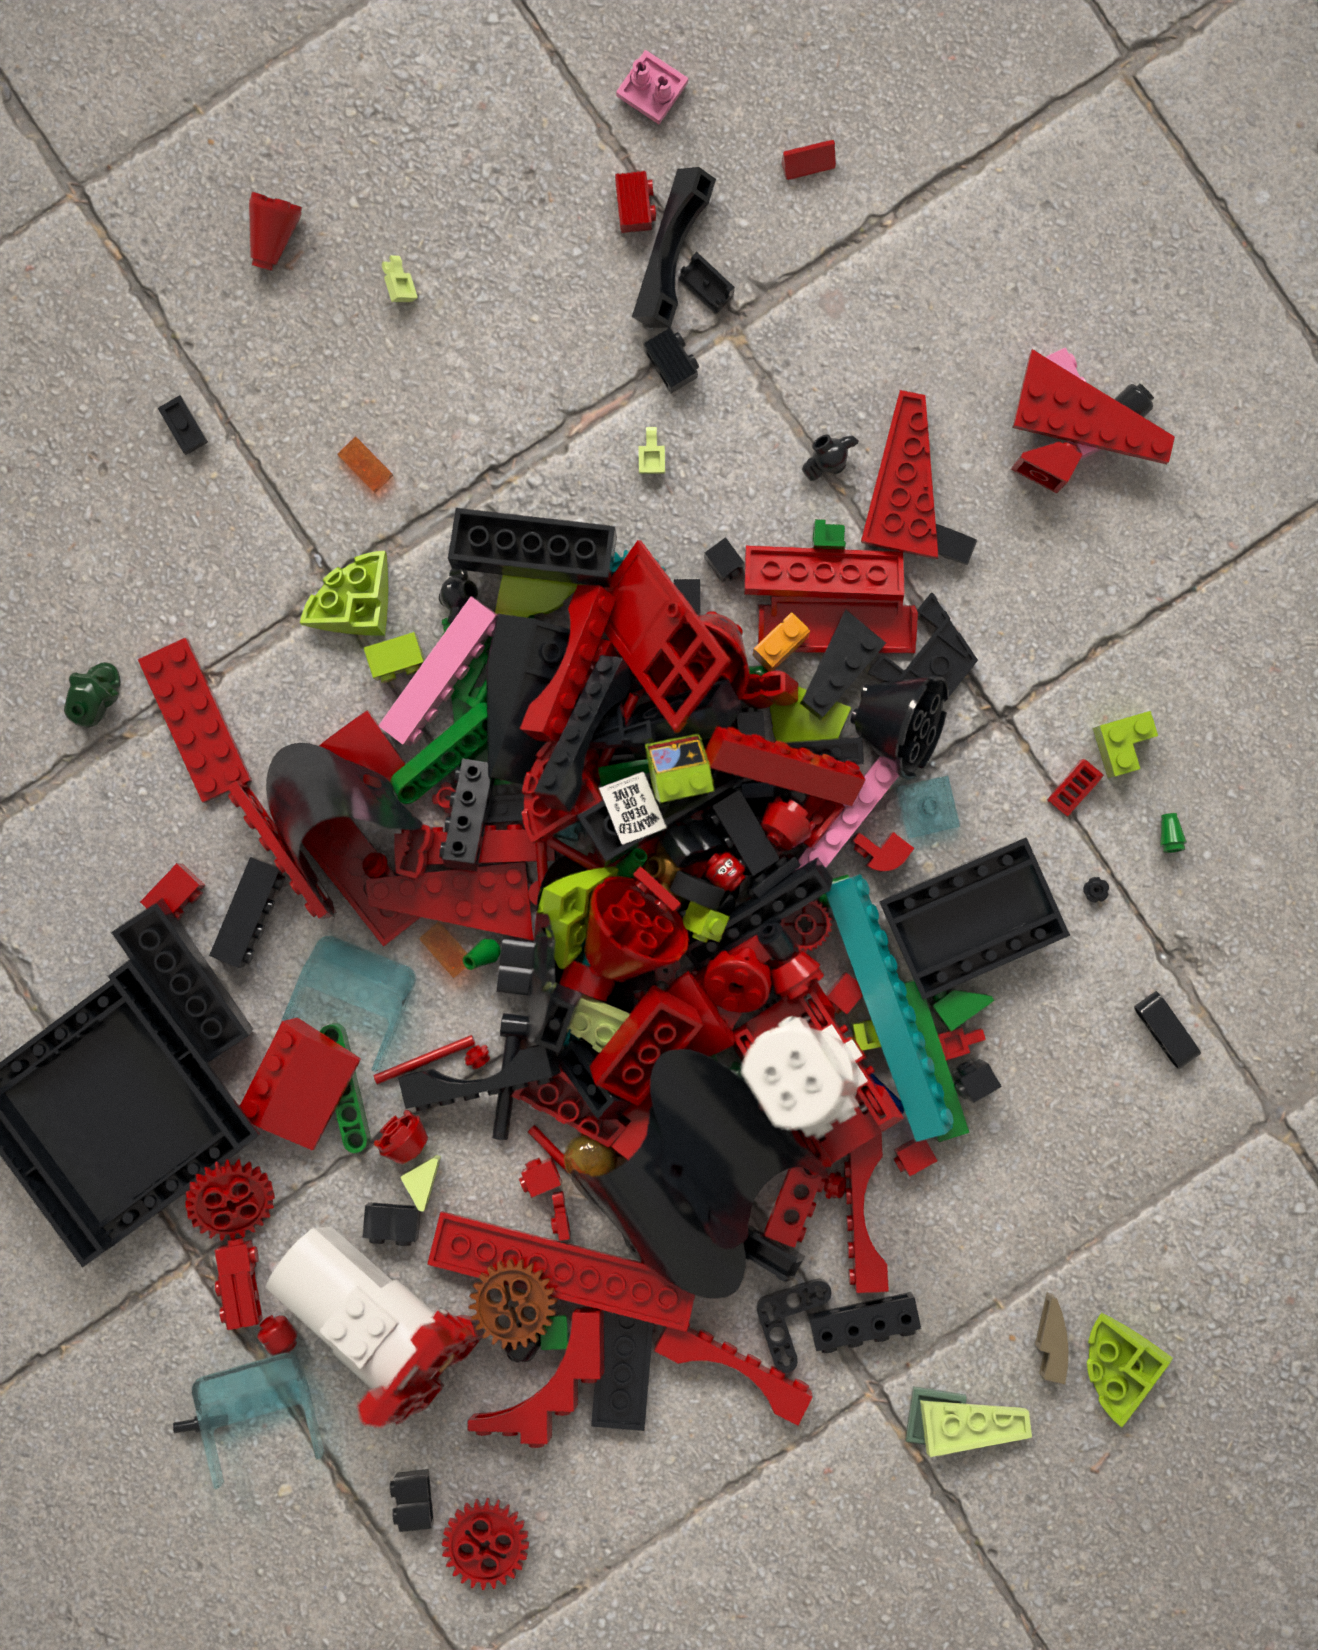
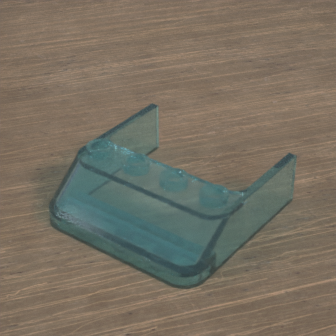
[278,936,416,1072]
[192,1352,325,1489]

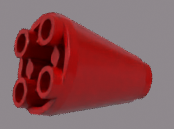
[249,192,302,271]

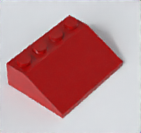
[240,1017,361,1150]

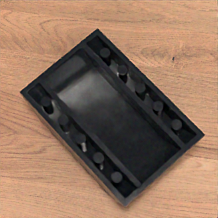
[879,837,1070,1000]

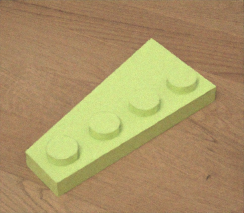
[542,982,630,1053]
[920,1401,1032,1457]

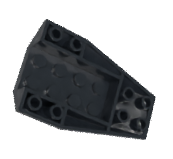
[486,614,580,785]

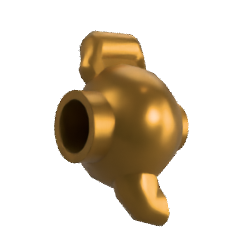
[645,839,683,899]

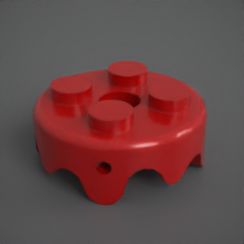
[703,948,773,1013]

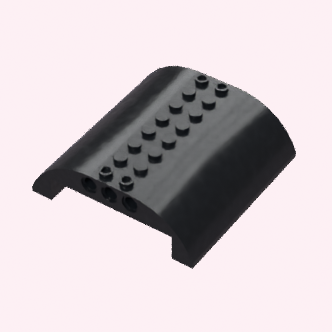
[0,960,260,1268]

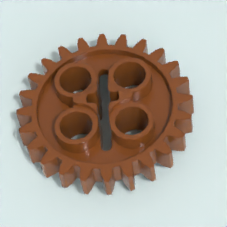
[469,1259,557,1350]

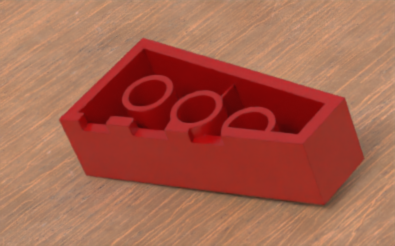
[511,1065,630,1147]

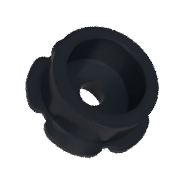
[1083,877,1109,903]

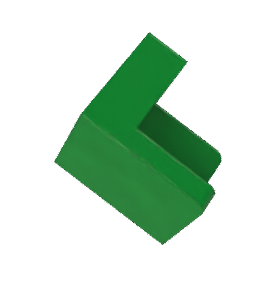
[812,519,846,549]
[540,1315,569,1350]

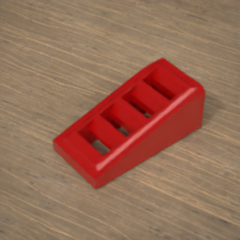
[1047,759,1104,817]

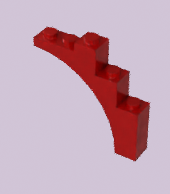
[467,1308,604,1448]

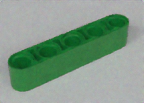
[390,702,487,804]
[320,1023,371,1153]

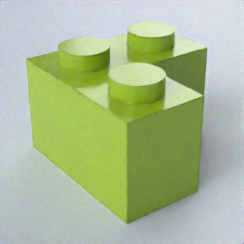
[1093,711,1158,778]

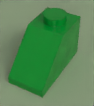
[929,989,995,1031]

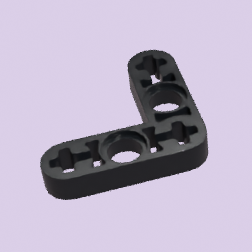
[756,1278,832,1373]

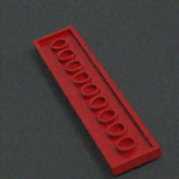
[427,1211,695,1332]

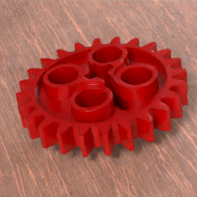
[185,1159,275,1241]
[441,1498,529,1590]

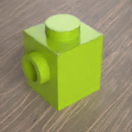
[683,901,729,943]

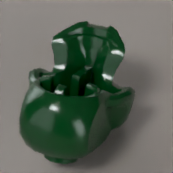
[64,662,121,728]

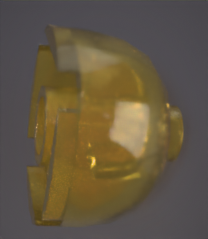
[563,1134,617,1177]

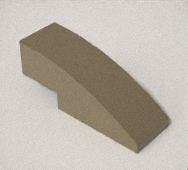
[1035,1292,1069,1384]

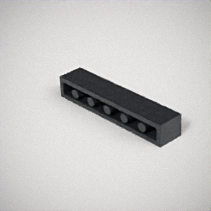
[685,857,833,970]

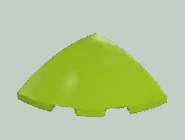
[300,551,388,636]
[495,575,584,618]
[770,687,851,742]
[543,867,618,969]
[1087,1312,1173,1428]

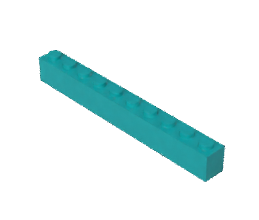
[826,874,953,1142]

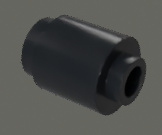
[758,922,795,962]

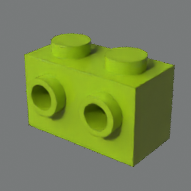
[364,632,425,683]

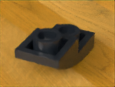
[936,524,977,565]

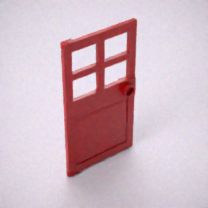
[604,540,731,733]

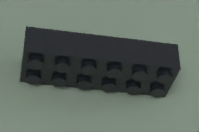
[448,508,617,587]
[576,738,744,868]
[111,898,253,1063]

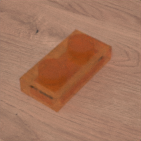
[337,436,393,493]
[419,921,467,978]

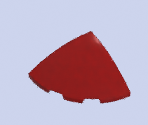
[319,710,406,788]
[522,742,604,843]
[666,971,734,1056]

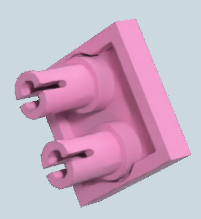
[616,50,688,125]

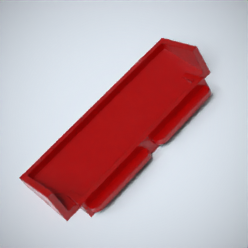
[758,596,918,653]

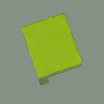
[851,1019,881,1051]

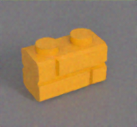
[752,612,810,672]

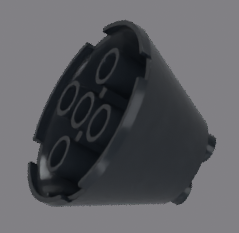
[850,675,949,780]

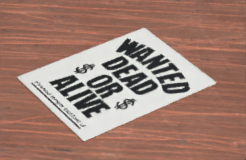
[599,772,666,845]

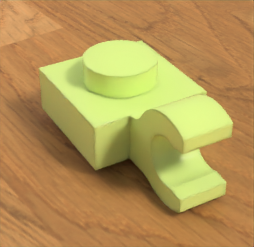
[382,255,418,302]
[638,427,665,474]

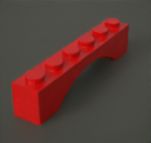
[520,585,616,743]
[844,1133,889,1293]
[654,1323,813,1426]

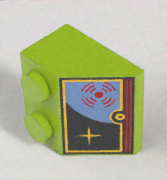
[645,734,714,802]

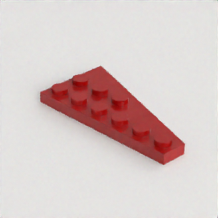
[1012,349,1175,465]
[861,390,939,560]
[366,862,534,941]

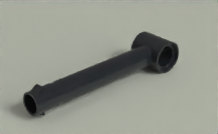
[492,1013,527,1140]

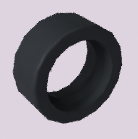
[670,871,724,910]

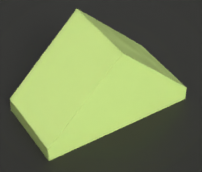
[400,1155,441,1212]

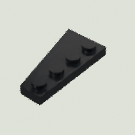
[800,610,886,721]

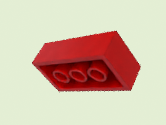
[590,985,703,1106]

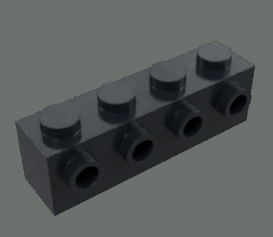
[439,759,495,872]
[209,857,285,968]
[808,1292,922,1353]

